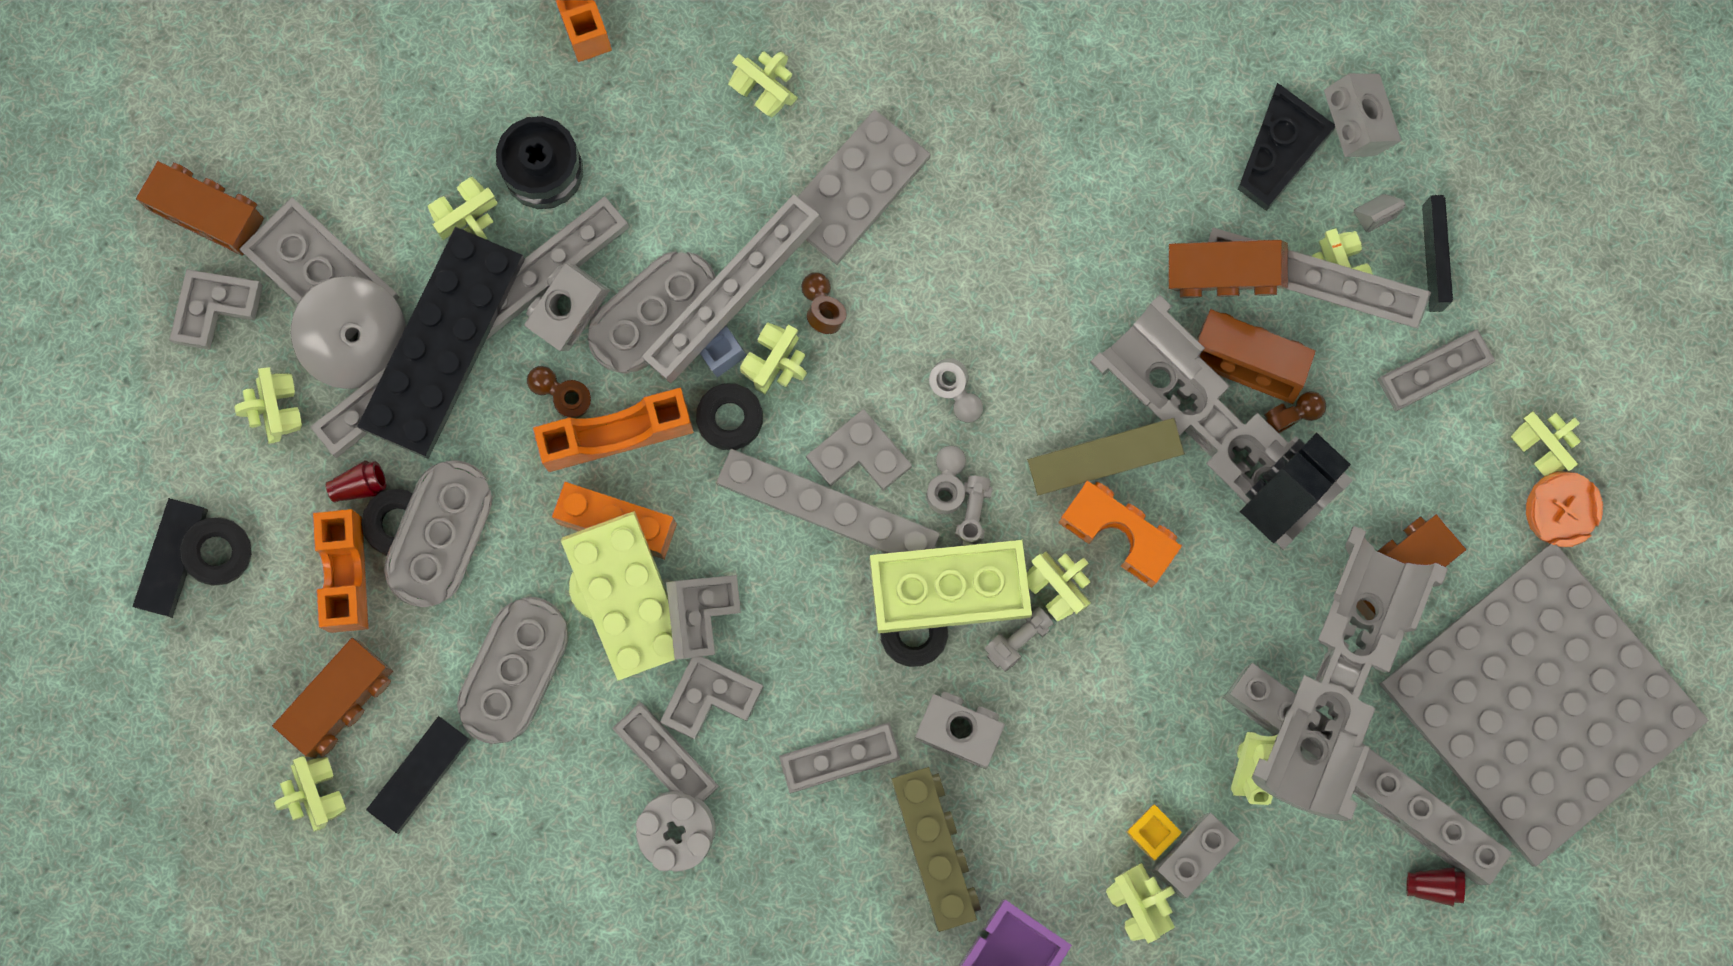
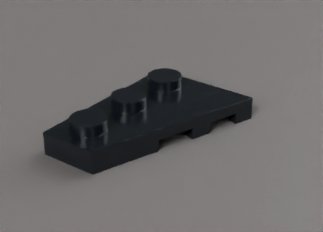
[1238,82,1335,211]

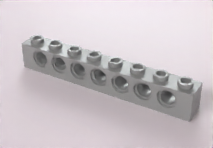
[1223,663,1512,885]

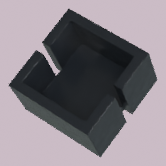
[1239,432,1351,544]

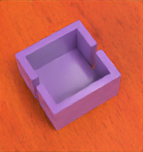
[959,899,1072,966]

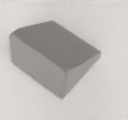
[1354,194,1406,233]

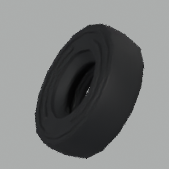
[696,383,763,450]
[361,489,413,556]
[180,517,252,586]
[880,626,948,667]

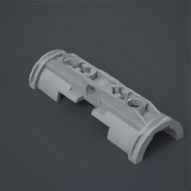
[1090,295,1353,550]
[1252,526,1448,821]

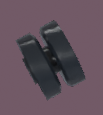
[496,116,583,209]

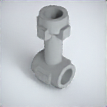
[955,476,992,546]
[984,606,1053,672]

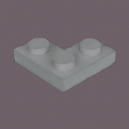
[169,269,263,350]
[806,409,912,491]
[666,575,741,660]
[660,656,764,740]

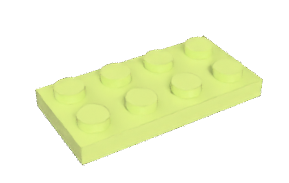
[561,511,675,681]
[869,540,1032,633]

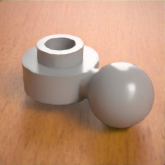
[929,358,983,423]
[926,445,966,515]

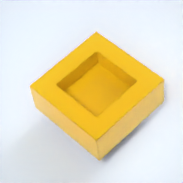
[1126,804,1182,860]

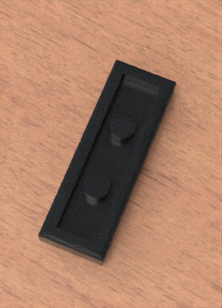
[1422,195,1453,312]
[132,498,208,618]
[366,716,471,834]

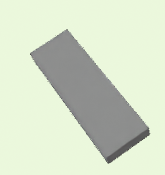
[1377,329,1495,412]
[612,702,719,802]
[779,722,901,794]

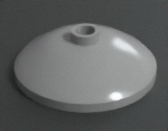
[290,276,406,389]

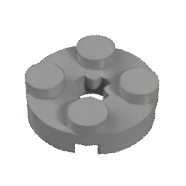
[636,791,716,872]

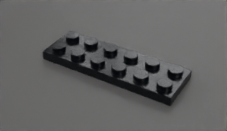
[357,227,525,459]

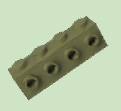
[891,767,981,932]

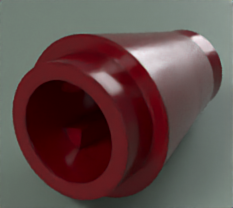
[326,460,387,503]
[1406,867,1465,907]

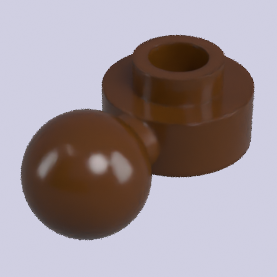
[801,272,847,334]
[527,366,591,418]
[1264,391,1327,433]

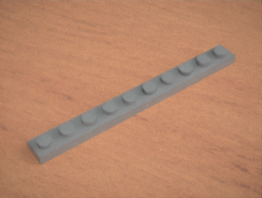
[310,196,629,458]

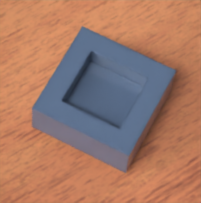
[700,326,747,377]

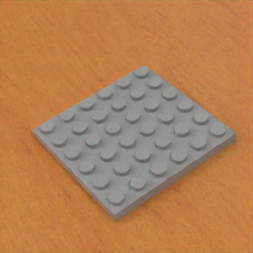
[1379,542,1709,867]

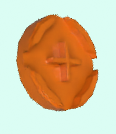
[1526,471,1603,547]

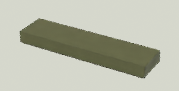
[1027,418,1185,496]

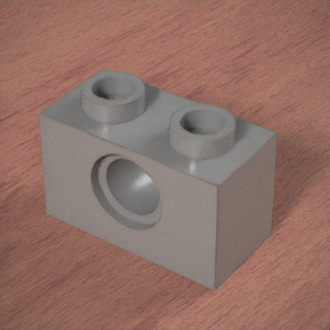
[1324,73,1401,157]
[524,263,610,351]
[914,691,1005,770]
[1152,812,1240,898]

